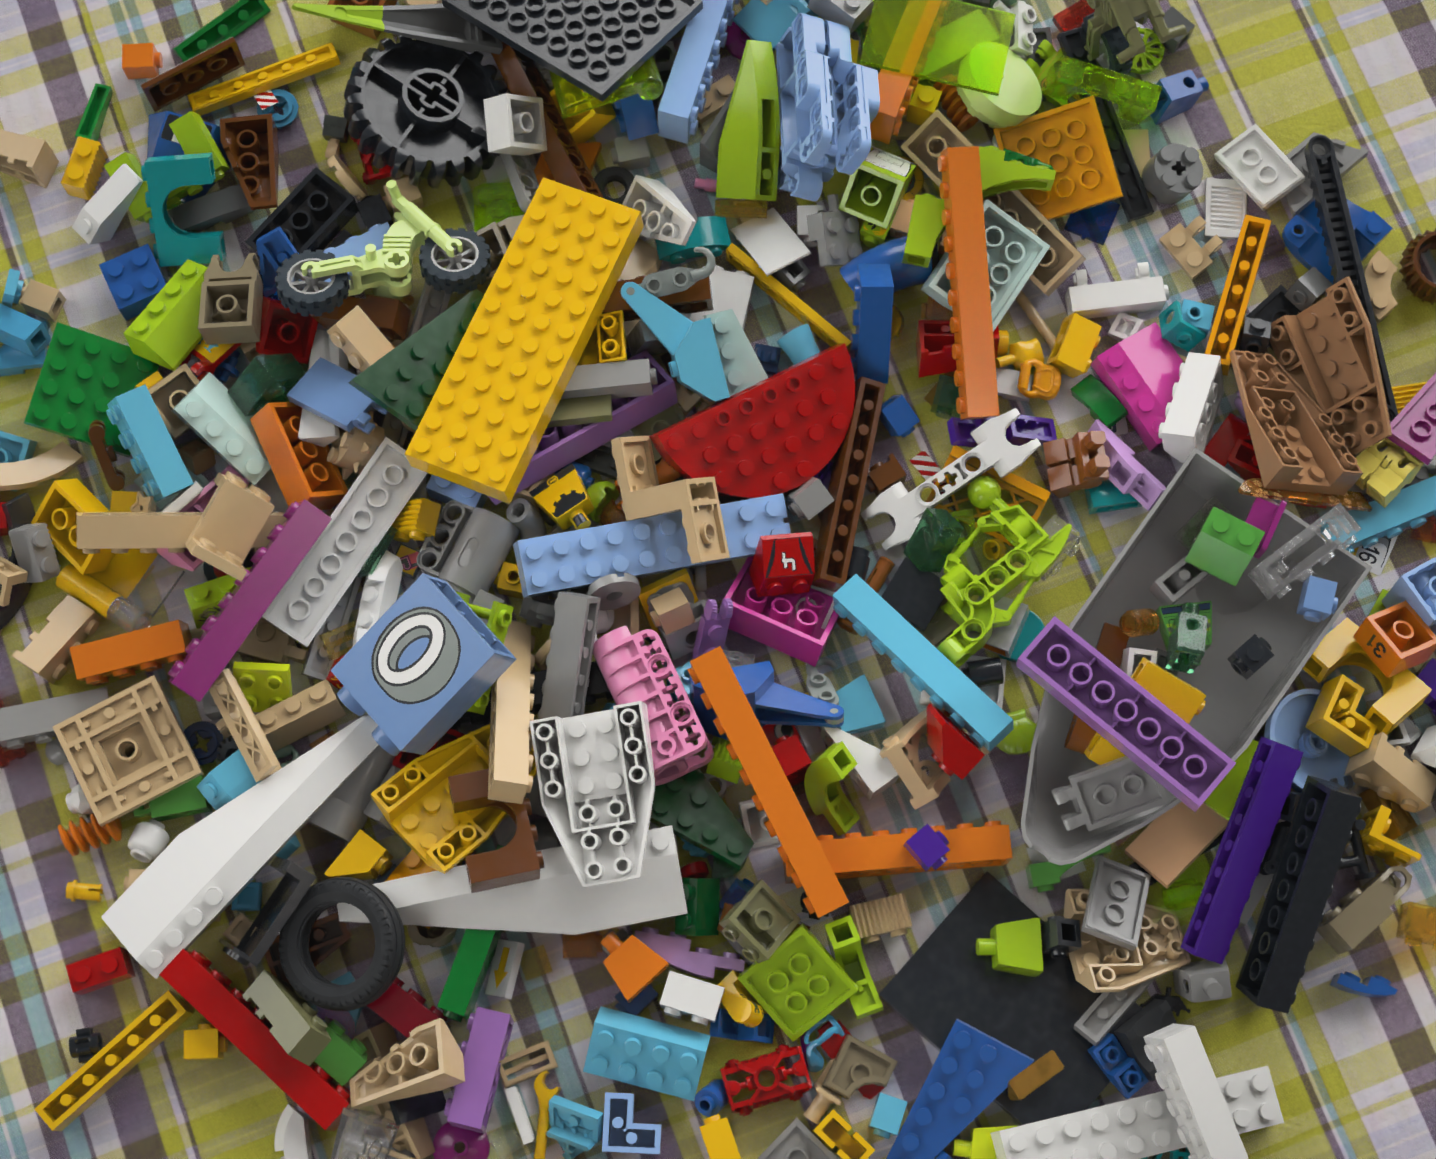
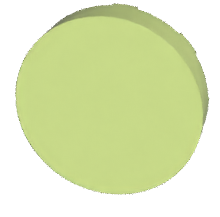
[956,43,1042,128]

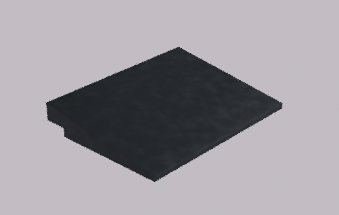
[879,871,1142,1125]

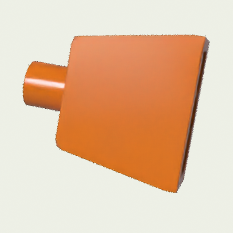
[600,931,669,1003]

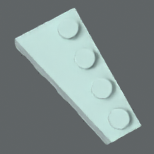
[703,309,768,396]

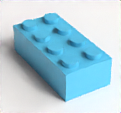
[106,384,194,502]
[583,1006,711,1101]

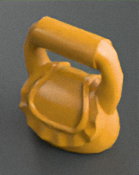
[1017,359,1061,401]

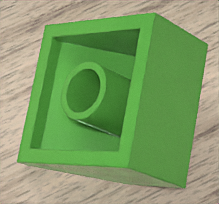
[1184,507,1265,587]

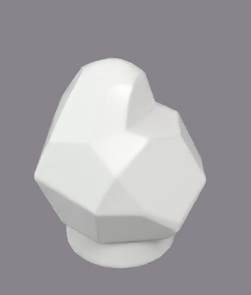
[66,784,93,814]

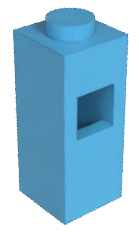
[0,303,51,358]

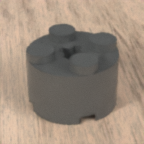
[1142,144,1203,204]

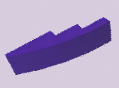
[947,414,1057,448]

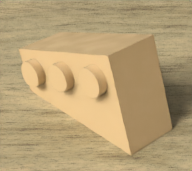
[0,129,59,188]
[12,594,101,684]
[1344,732,1436,813]

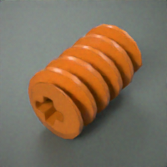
[933,75,979,133]
[58,813,122,856]

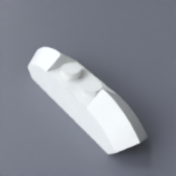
[353,550,403,646]
[274,1104,313,1159]

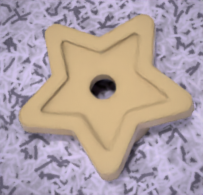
[130,491,156,512]

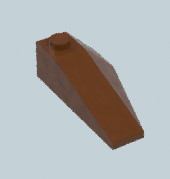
[220,113,279,210]

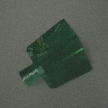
[1165,602,1208,674]

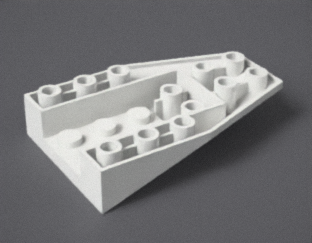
[529,701,655,887]

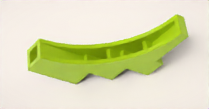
[902,146,1056,268]

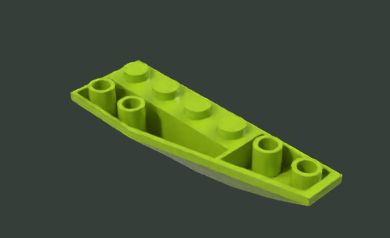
[716,40,780,201]

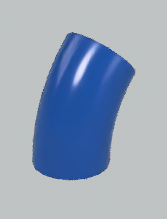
[839,236,932,293]

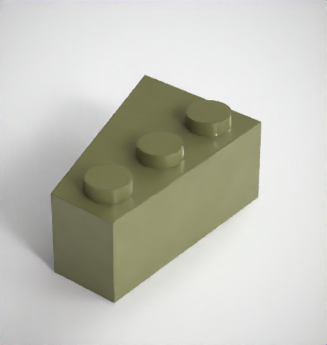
[242,969,332,1066]

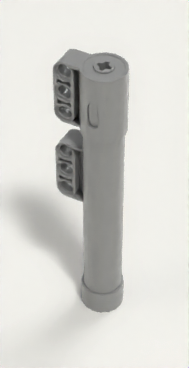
[308,501,520,843]

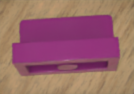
[1245,497,1287,559]

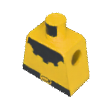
[529,464,595,530]

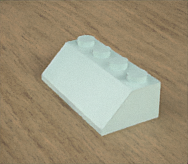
[171,372,271,485]

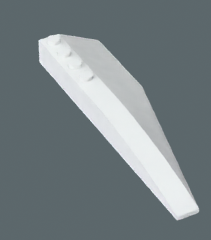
[101,713,379,979]
[337,825,688,935]

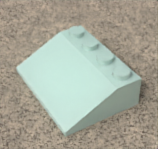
[920,199,1050,332]

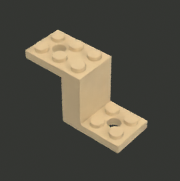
[611,435,730,564]
[185,471,275,581]

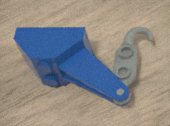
[689,657,844,740]

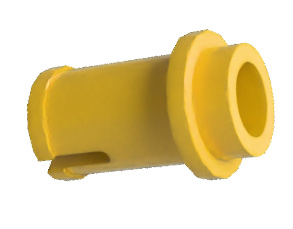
[66,879,103,902]

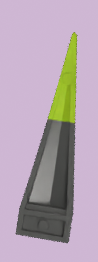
[291,3,503,54]

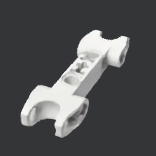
[861,408,1042,551]

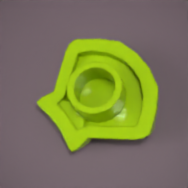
[996,708,1037,755]

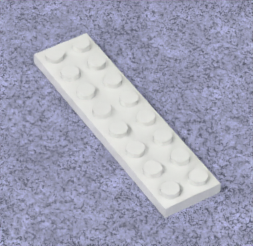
[261,437,427,648]

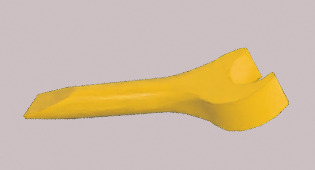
[534,1071,561,1159]

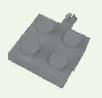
[806,194,862,266]

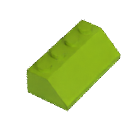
[123,259,208,371]

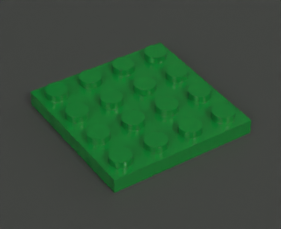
[24,322,159,458]

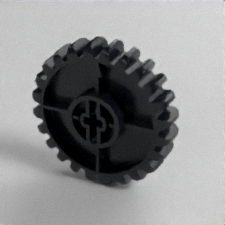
[343,35,508,189]

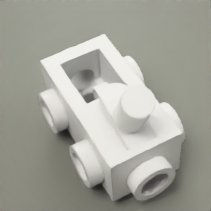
[993,0,1037,61]

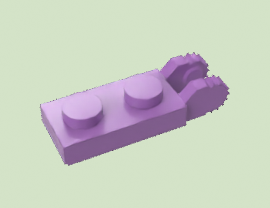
[692,598,734,660]

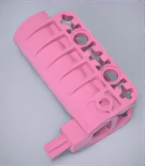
[593,626,714,786]

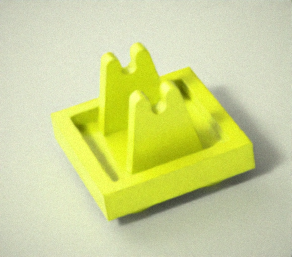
[232,661,293,712]

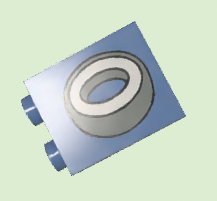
[330,573,516,756]

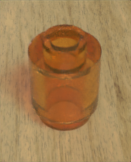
[1119,608,1160,637]

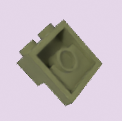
[719,879,801,964]

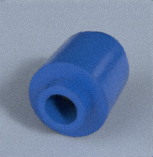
[695,1079,729,1117]

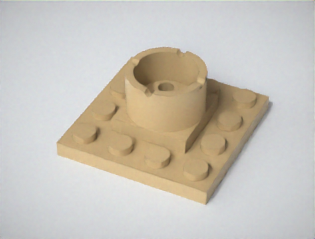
[53,675,204,826]

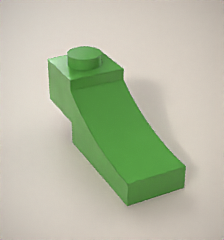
[1025,845,1111,893]

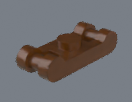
[88,420,125,491]

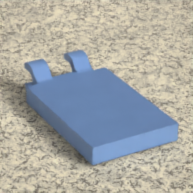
[287,357,388,434]

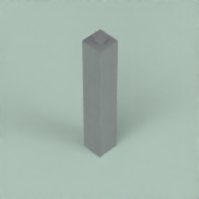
[561,358,657,399]

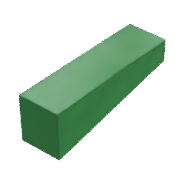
[75,83,113,141]

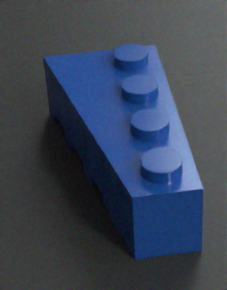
[851,264,894,384]

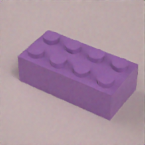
[444,1006,514,1134]

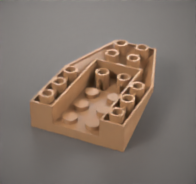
[1229,350,1363,495]

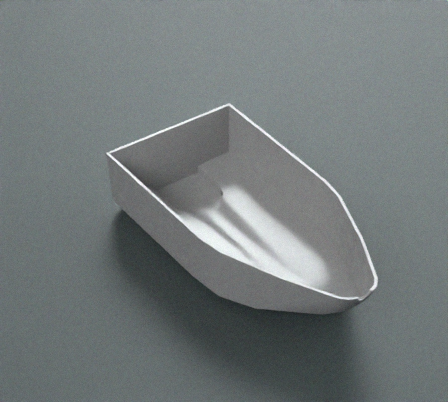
[1021,448,1372,865]

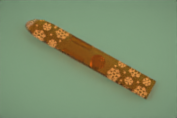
[1238,478,1372,512]

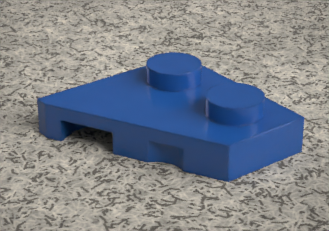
[256,226,299,297]

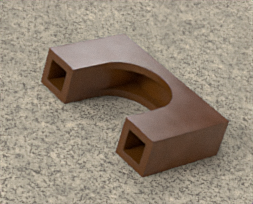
[448,769,544,893]

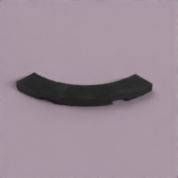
[0,493,35,630]

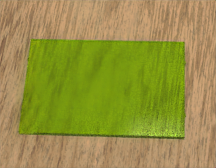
[860,0,1016,96]

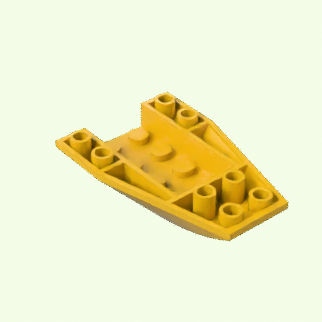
[371,724,537,874]

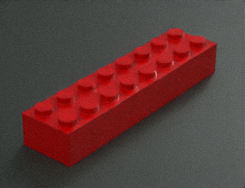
[159,949,354,1131]

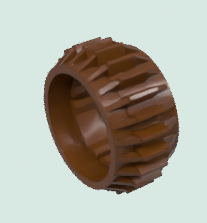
[1399,229,1436,305]

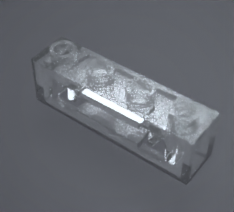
[1247,503,1362,601]

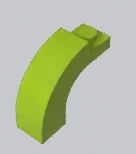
[804,741,860,836]
[824,915,884,1020]

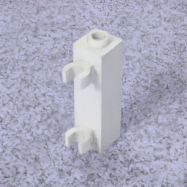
[1065,262,1169,319]

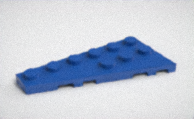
[886,1019,1034,1159]

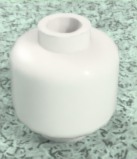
[128,820,170,863]

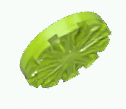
[1129,27,1165,74]

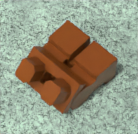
[1043,431,1111,499]

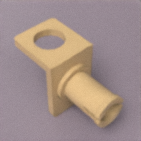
[803,1058,842,1125]

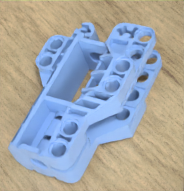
[775,13,880,202]

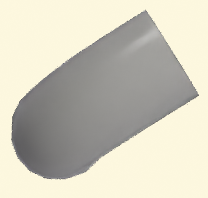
[506,498,547,561]

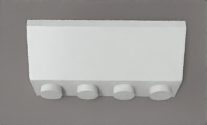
[1158,352,1224,464]

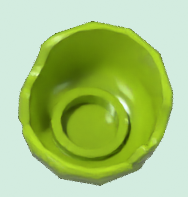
[587,481,619,523]

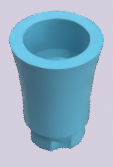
[777,324,820,365]

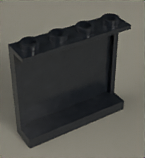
[219,856,316,967]

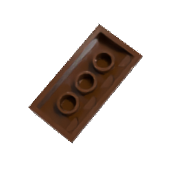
[140,37,246,112]

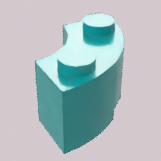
[655,216,731,264]

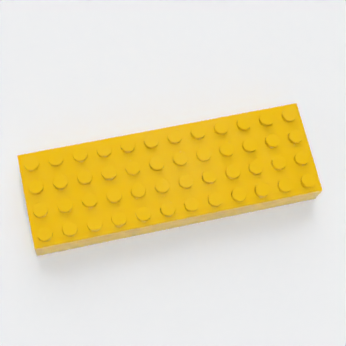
[405,177,644,504]

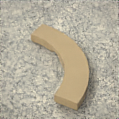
[0,441,83,491]

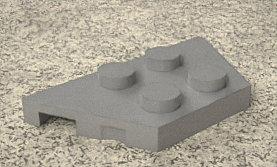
[1285,132,1369,217]

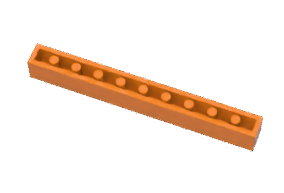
[937,146,999,420]
[687,646,849,918]

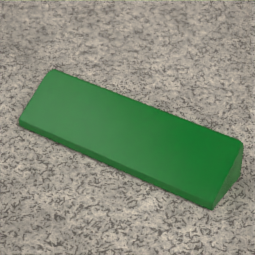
[172,0,271,62]

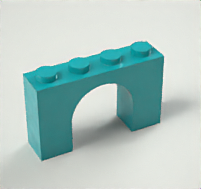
[141,153,227,267]

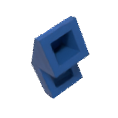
[709,1008,775,1044]

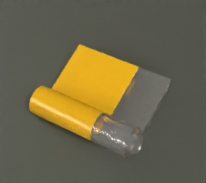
[56,548,185,632]

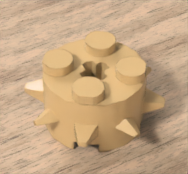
[327,411,385,480]

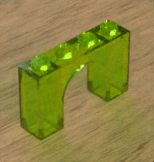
[1042,55,1162,124]

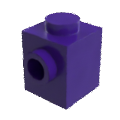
[904,823,950,871]

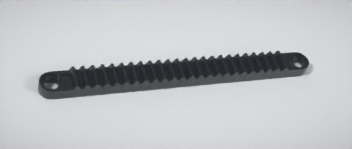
[1304,135,1398,423]

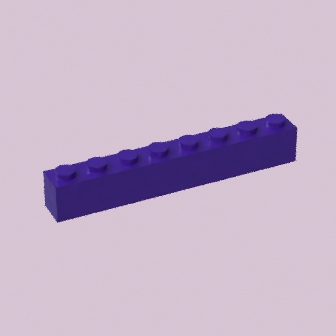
[1181,736,1304,964]

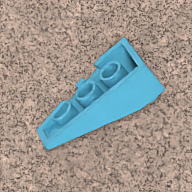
[196,749,301,859]

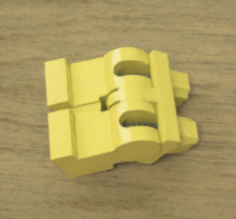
[1355,438,1424,508]

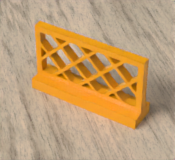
[926,445,1051,548]

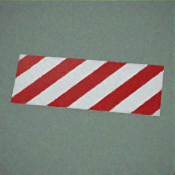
[253,90,279,110]
[910,450,952,495]

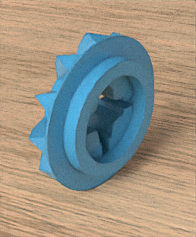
[257,89,299,129]

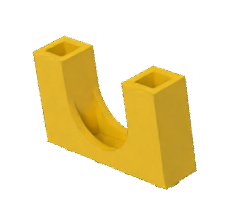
[1302,617,1432,735]
[1084,657,1206,765]

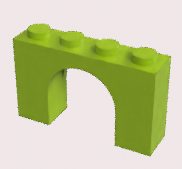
[104,111,230,223]

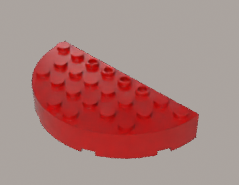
[649,343,855,498]

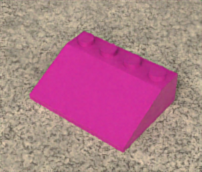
[1091,322,1184,451]
[725,556,840,667]

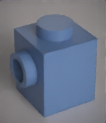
[1296,575,1338,622]

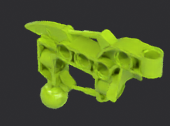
[937,475,1072,668]

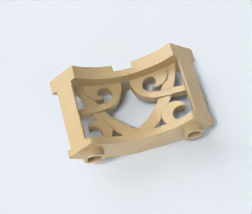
[879,704,990,810]

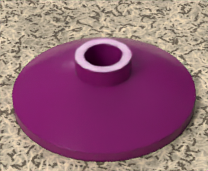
[433,1122,490,1159]

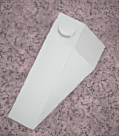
[622,175,696,246]

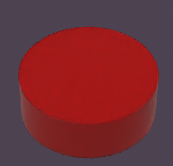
[680,861,709,877]

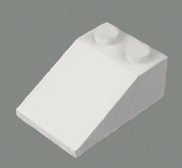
[820,727,899,801]

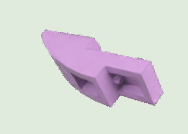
[1088,419,1167,511]
[635,927,745,980]

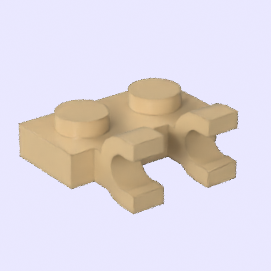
[1159,215,1223,280]

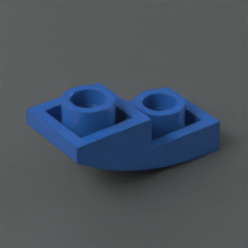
[1330,971,1398,997]
[1087,1033,1149,1099]

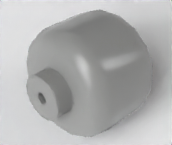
[45,737,69,765]

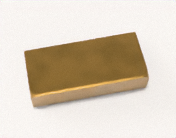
[1359,789,1417,840]
[1008,1050,1064,1100]

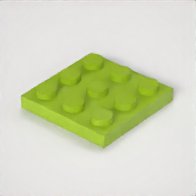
[738,923,858,1042]

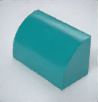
[1084,480,1142,514]

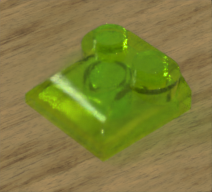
[473,182,525,232]

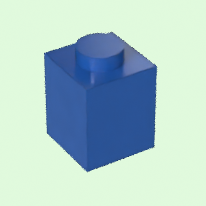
[879,395,920,438]

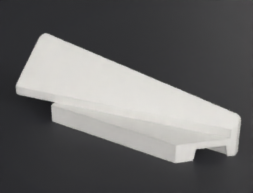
[298,329,348,447]

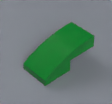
[1070,374,1128,428]

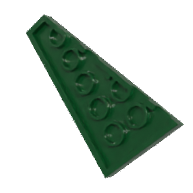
[348,289,484,431]

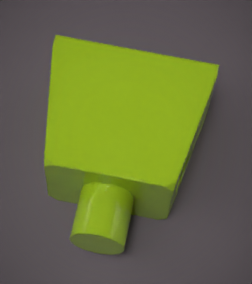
[976,918,1043,977]

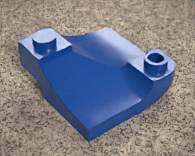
[1282,198,1393,284]

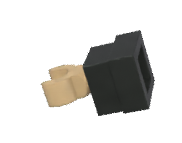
[322,115,350,160]

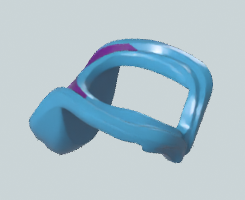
[800,1014,845,1072]

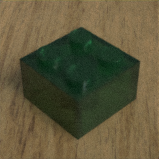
[227,353,306,416]

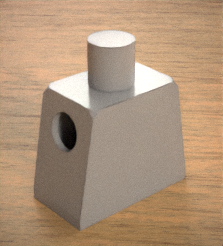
[1173,959,1232,1003]

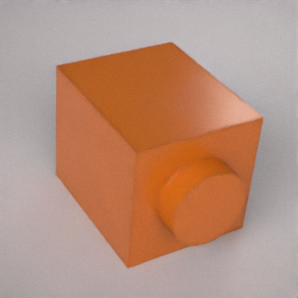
[122,43,163,79]

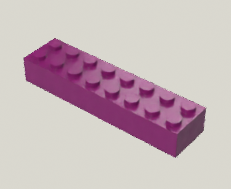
[168,499,332,702]

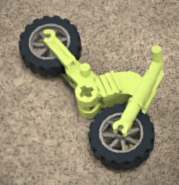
[275,180,492,317]

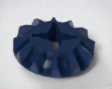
[184,721,224,766]

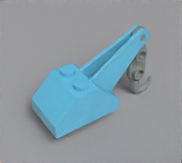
[620,247,730,402]

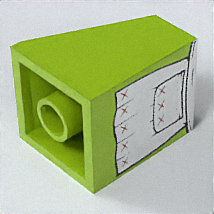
[838,146,917,229]

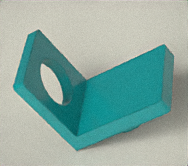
[1159,300,1206,352]

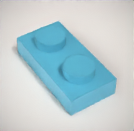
[1,269,24,308]

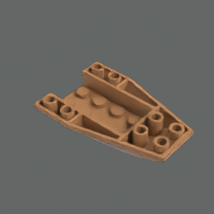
[1270,277,1392,456]

